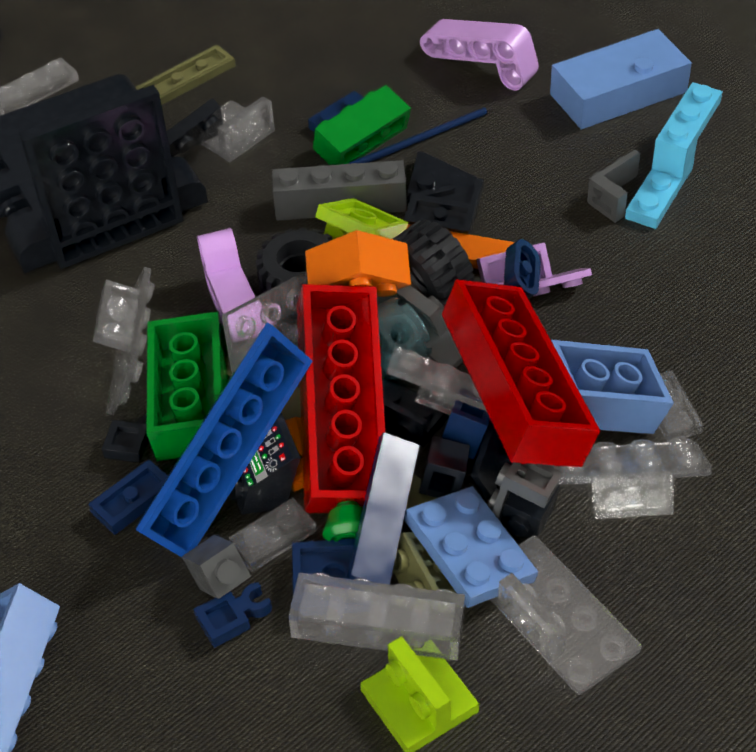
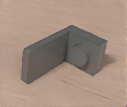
[587,150,640,223]
[488,462,563,521]

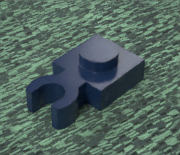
[193,582,272,648]

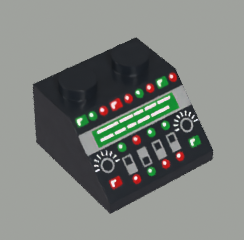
[229,412,301,515]

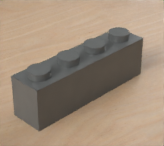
[272,160,407,221]

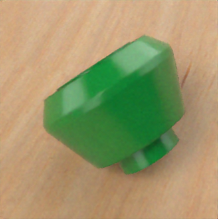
[322,501,363,542]

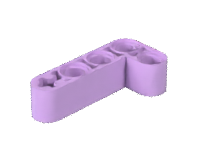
[420,19,539,91]
[197,228,265,343]

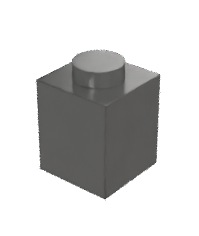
[182,535,251,599]

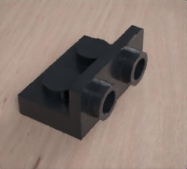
[382,378,448,448]

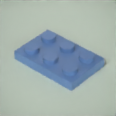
[404,486,538,608]

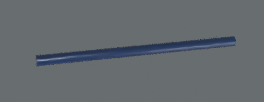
[349,107,487,164]

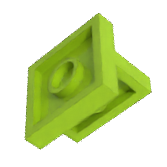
[315,198,408,240]
[360,636,479,752]

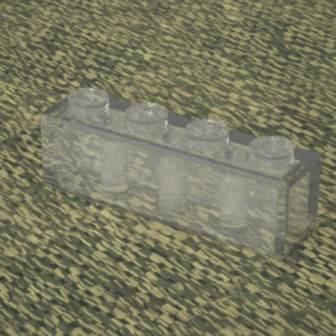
[289,573,465,661]

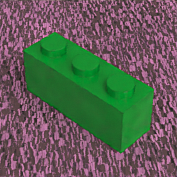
[313,85,411,165]

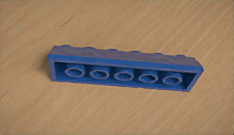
[135,323,313,557]

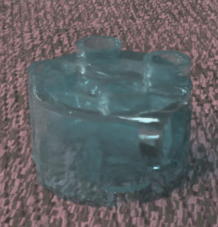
[378,297,432,381]

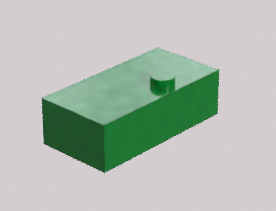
[146,311,228,461]

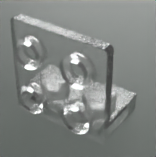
[201,96,275,162]

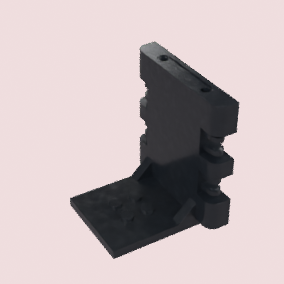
[0,74,208,273]

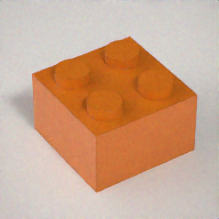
[305,230,411,297]

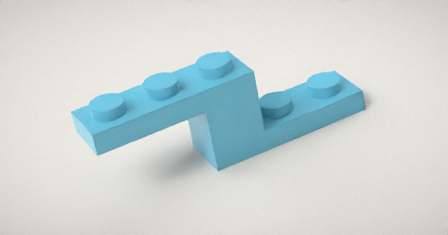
[625,82,723,229]

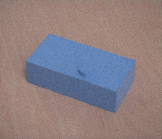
[550,29,692,129]

